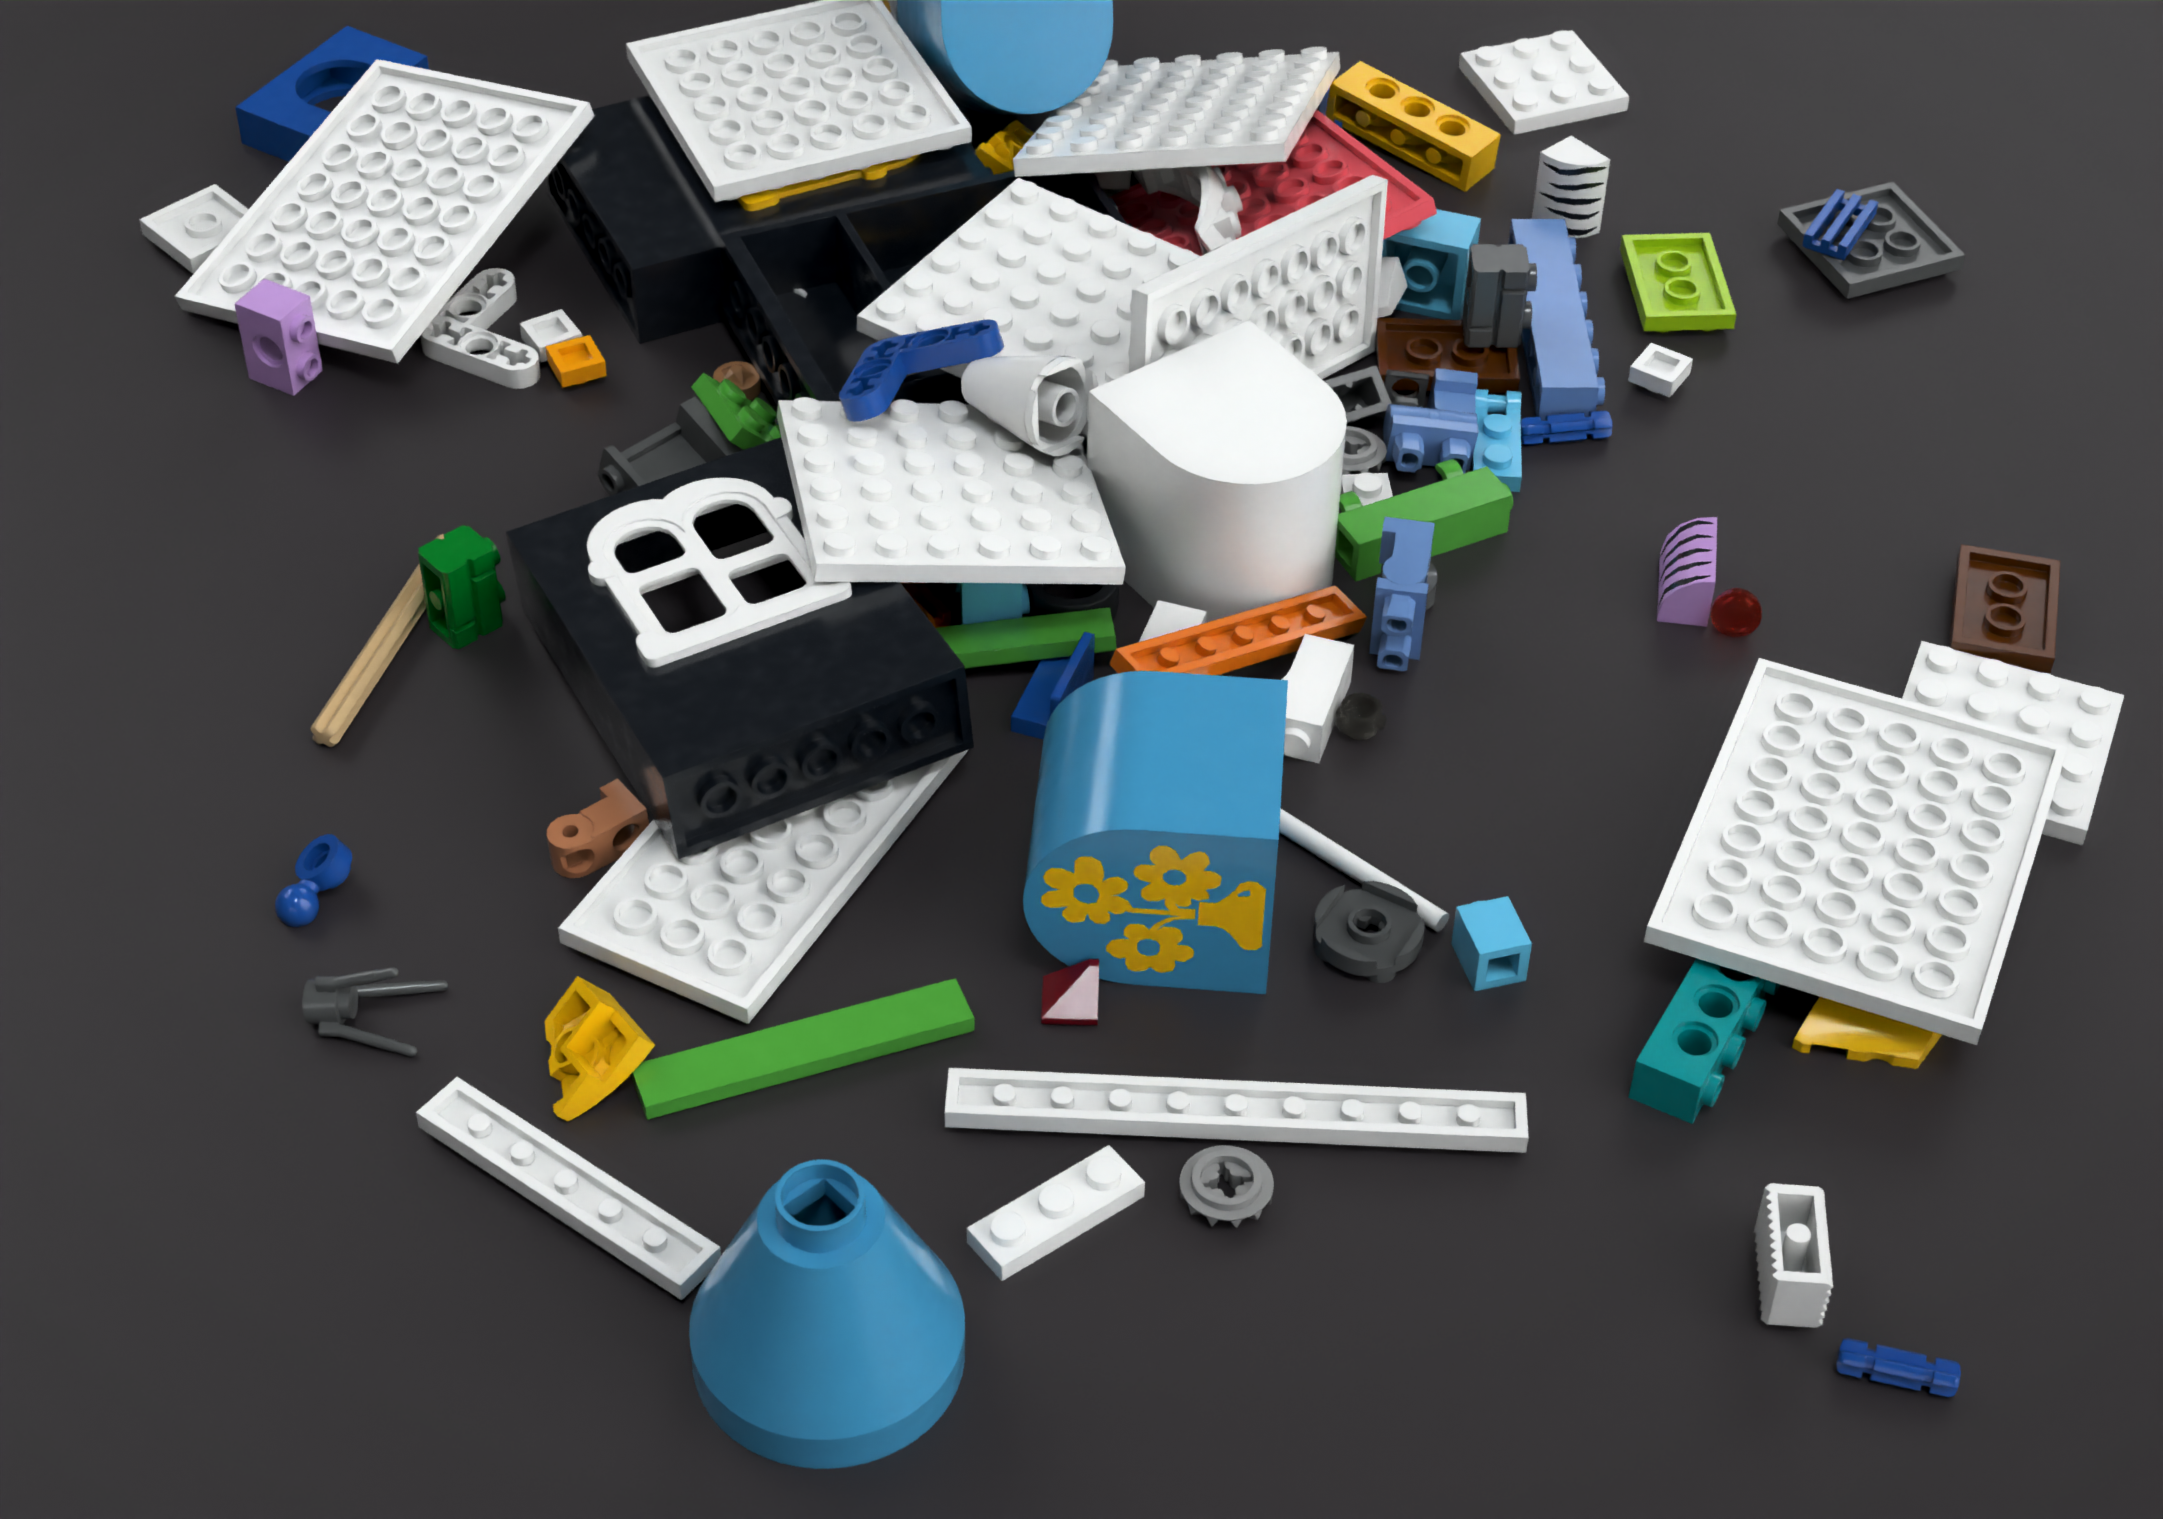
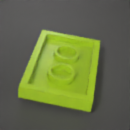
[1620,233,1737,332]

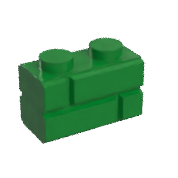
[418,525,506,650]

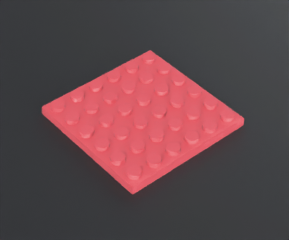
[1109,109,1437,256]

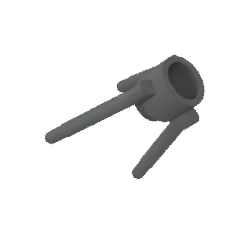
[302,967,448,1057]

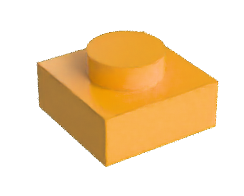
[545,335,607,388]

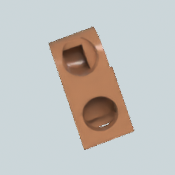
[547,778,649,878]

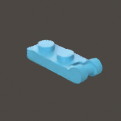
[1472,389,1522,492]

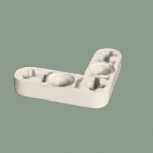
[420,268,541,389]

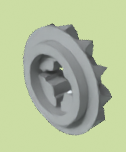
[1342,426,1387,475]
[1180,1145,1274,1228]

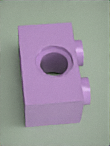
[234,279,323,396]

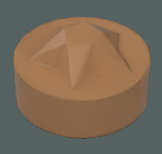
[713,361,761,400]

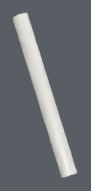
[1279,809,1449,932]

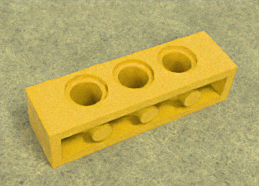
[1326,61,1501,192]

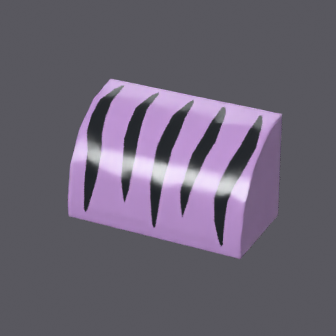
[1657,517,1717,627]

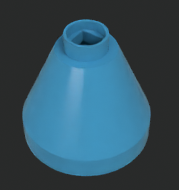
[689,1160,965,1469]

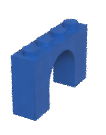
[235,26,429,162]

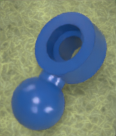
[275,834,352,927]

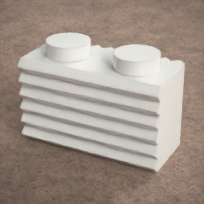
[1754,1183,1833,1328]

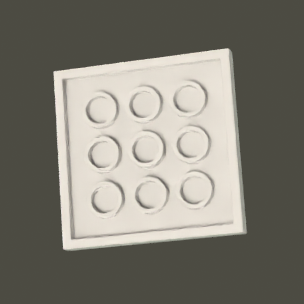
[1902,641,2124,845]

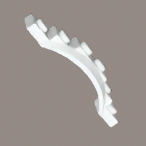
[1133,166,1243,255]

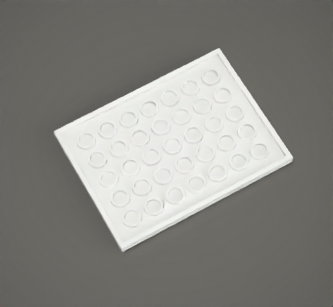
[1013,47,1340,177]
[175,59,594,364]
[1644,658,2068,1045]

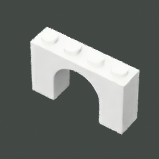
[1139,600,1355,764]

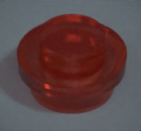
[1711,588,1762,637]

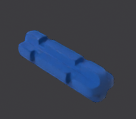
[1520,410,1613,446]
[1836,1338,1961,1397]

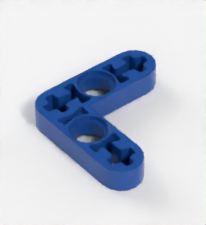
[839,319,1004,422]

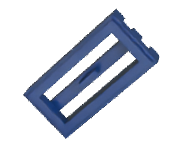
[1802,189,1878,260]

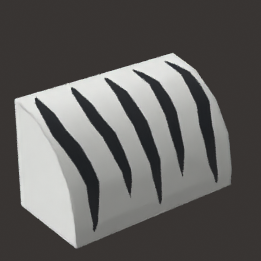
[1532,136,1610,238]

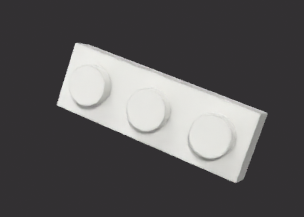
[967,1145,1145,1281]

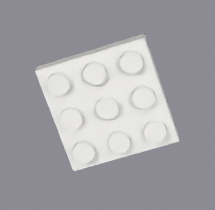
[1459,30,1629,135]

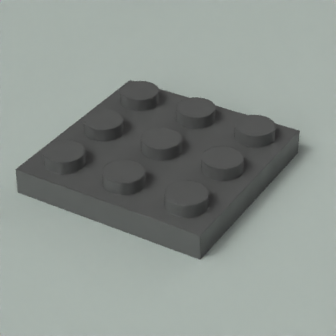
[1777,182,1965,299]

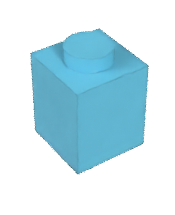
[1451,896,1532,991]

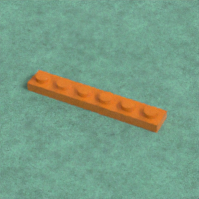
[1109,585,1367,675]

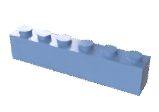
[1508,219,1605,421]

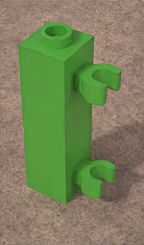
[1335,459,1513,582]

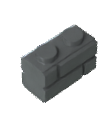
[1461,244,1537,348]

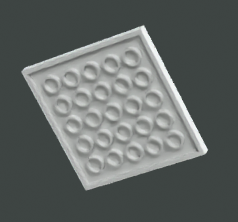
[626,0,972,202]
[857,178,1200,436]
[777,397,1126,585]

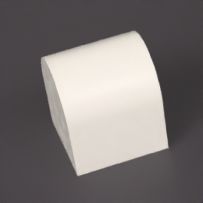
[1087,320,1347,623]

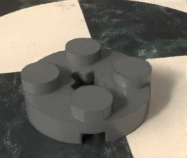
[1313,881,1425,983]

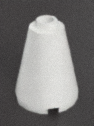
[961,356,1098,456]

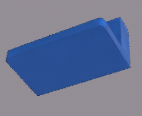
[1011,632,1095,739]

